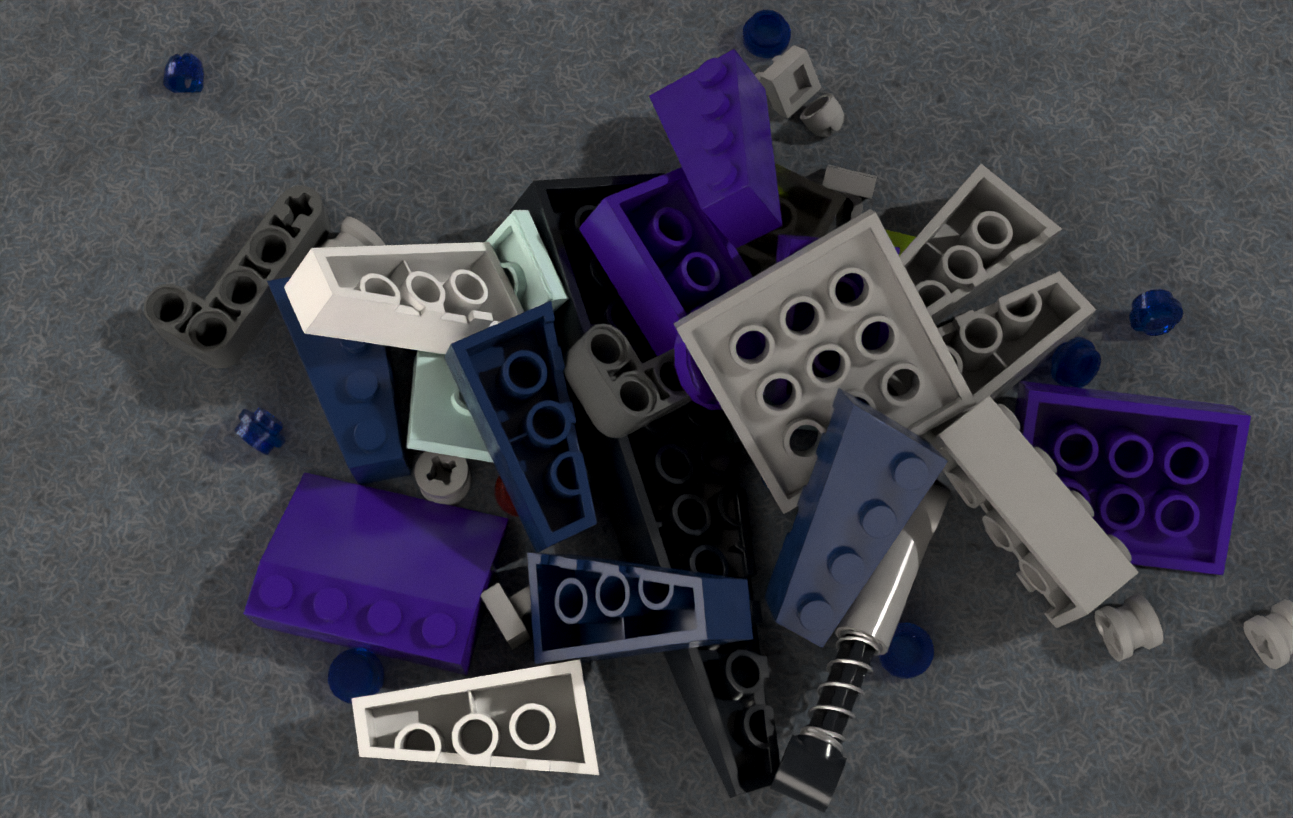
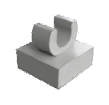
[755,45,821,119]
[822,165,877,219]
[481,583,532,650]

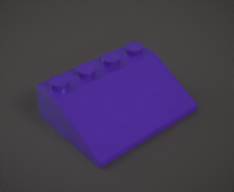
[1015,381,1251,575]
[243,472,509,675]

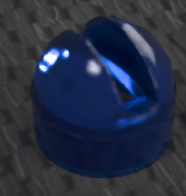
[163,53,205,93]

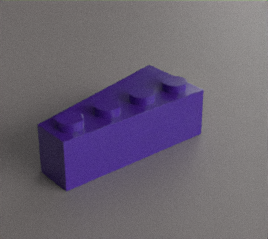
[649,49,783,248]

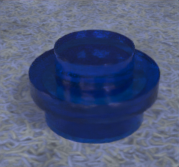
[742,10,791,58]
[1129,289,1184,336]
[1051,337,1101,388]
[234,407,286,455]
[878,623,934,679]
[328,648,384,704]

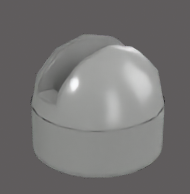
[800,93,844,138]

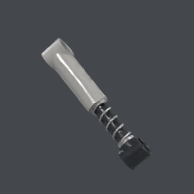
[770,483,951,813]

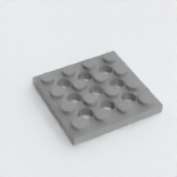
[673,209,977,514]

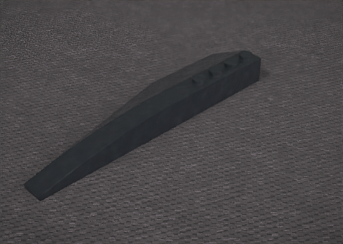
[509,173,780,798]

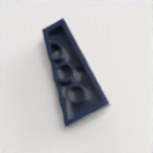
[267,276,411,485]
[444,301,597,553]
[764,388,948,648]
[527,552,753,664]

